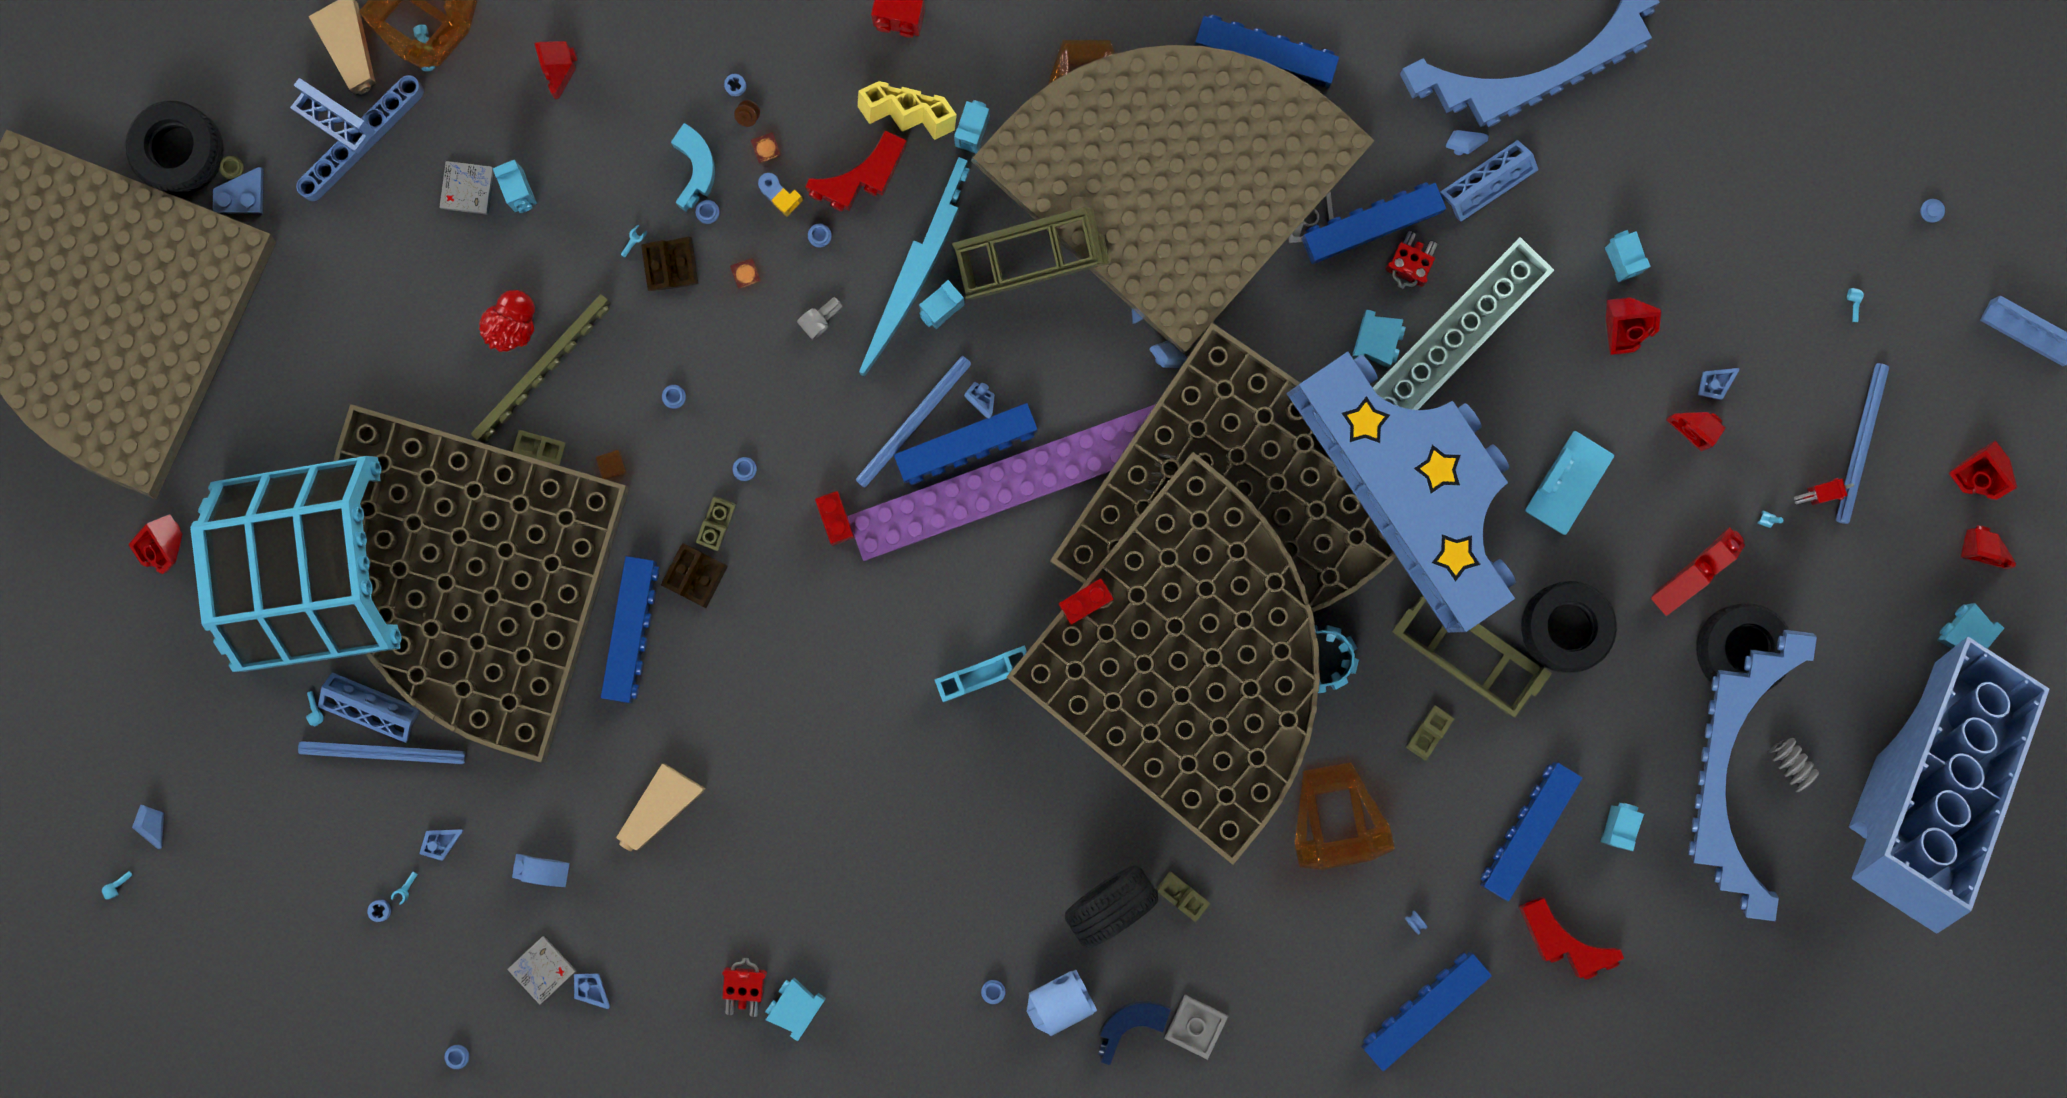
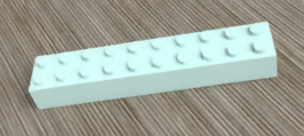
[1373,237,1554,410]

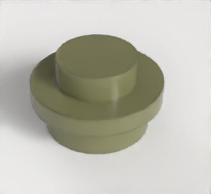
[219,156,244,180]

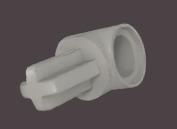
[797,297,843,340]

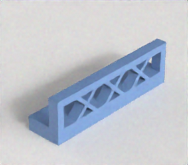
[290,78,375,154]
[1440,140,1538,222]
[1980,296,2067,366]
[318,673,420,743]

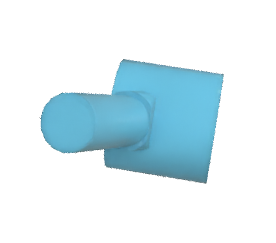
[621,225,647,257]
[1847,288,1864,322]
[1757,511,1783,528]
[306,691,324,727]
[102,871,133,900]
[391,872,418,905]

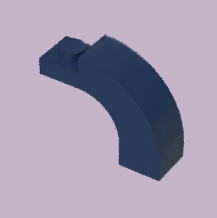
[1098,1001,1171,1065]

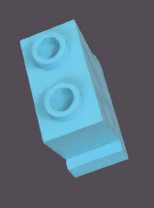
[954,100,990,154]
[492,159,537,213]
[1605,230,1651,283]
[919,280,965,329]
[1352,310,1405,368]
[1937,603,2004,649]
[1600,802,1644,851]
[765,977,826,1041]

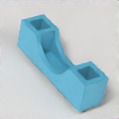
[935,645,1027,702]

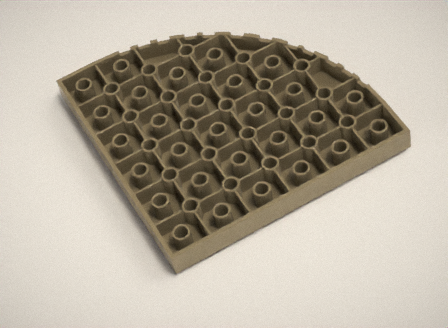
[971,45,1375,353]
[0,129,276,499]
[1049,323,1396,612]
[325,404,630,763]
[1007,452,1320,865]

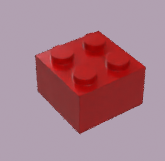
[871,0,925,38]

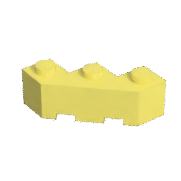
[858,81,957,140]

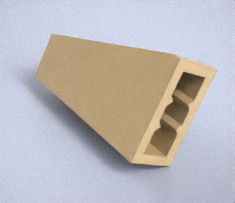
[309,0,376,95]
[616,763,706,852]

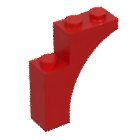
[805,131,907,211]
[1651,527,1745,616]
[1518,897,1624,980]

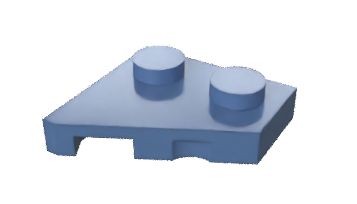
[213,167,264,214]

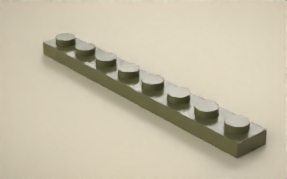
[471,294,611,443]

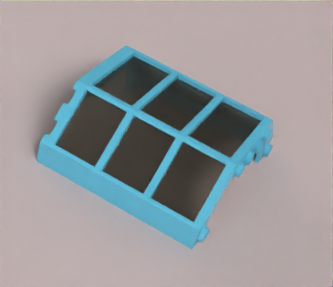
[190,456,401,672]

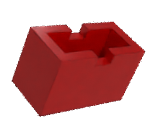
[815,491,855,546]
[1058,579,1114,625]

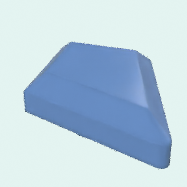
[1446,130,1489,155]
[1149,341,1187,368]
[1698,368,1739,400]
[964,382,995,419]
[132,805,164,849]
[419,829,463,861]
[574,973,610,1009]

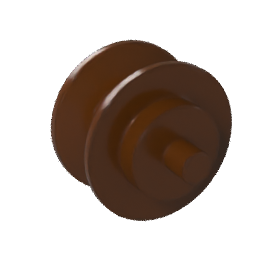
[734,100,760,127]

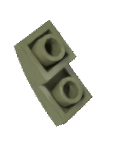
[696,496,737,551]

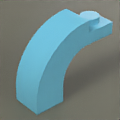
[671,123,715,211]

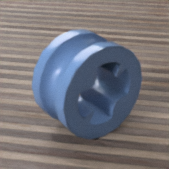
[724,74,747,97]
[367,900,391,922]
[1405,911,1428,935]

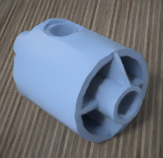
[1027,969,1097,1036]

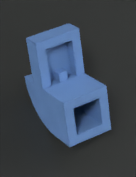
[512,854,570,887]

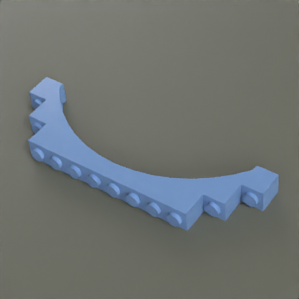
[1400,0,1660,127]
[1688,630,1817,921]

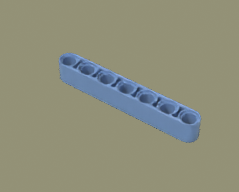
[296,75,424,201]

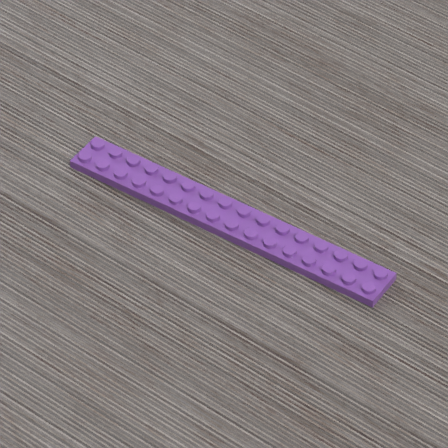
[847,404,1156,561]

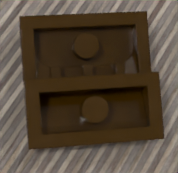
[641,237,699,291]
[661,543,728,608]

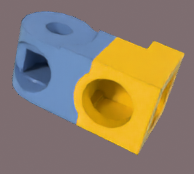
[758,173,803,217]

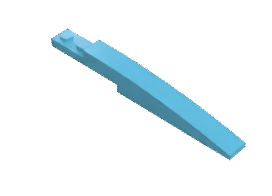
[859,157,970,376]

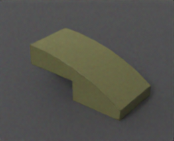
[512,430,566,466]
[1406,705,1454,761]
[1156,871,1211,922]

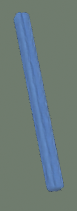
[856,356,971,488]
[1835,363,1889,524]
[298,741,466,764]

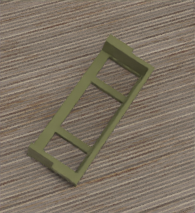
[952,207,1110,299]
[1392,595,1552,718]

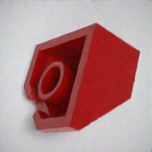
[534,41,578,99]
[1606,297,1661,355]
[1666,412,1725,451]
[1949,440,2017,500]
[128,514,183,574]
[1961,525,2016,569]

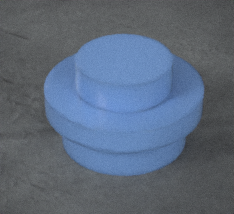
[1920,199,1945,223]
[696,200,720,224]
[808,224,832,248]
[662,385,686,409]
[733,457,757,481]
[981,980,1005,1004]
[444,1045,469,1069]

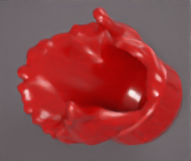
[479,290,535,352]

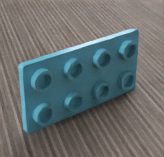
[1525,431,1614,535]

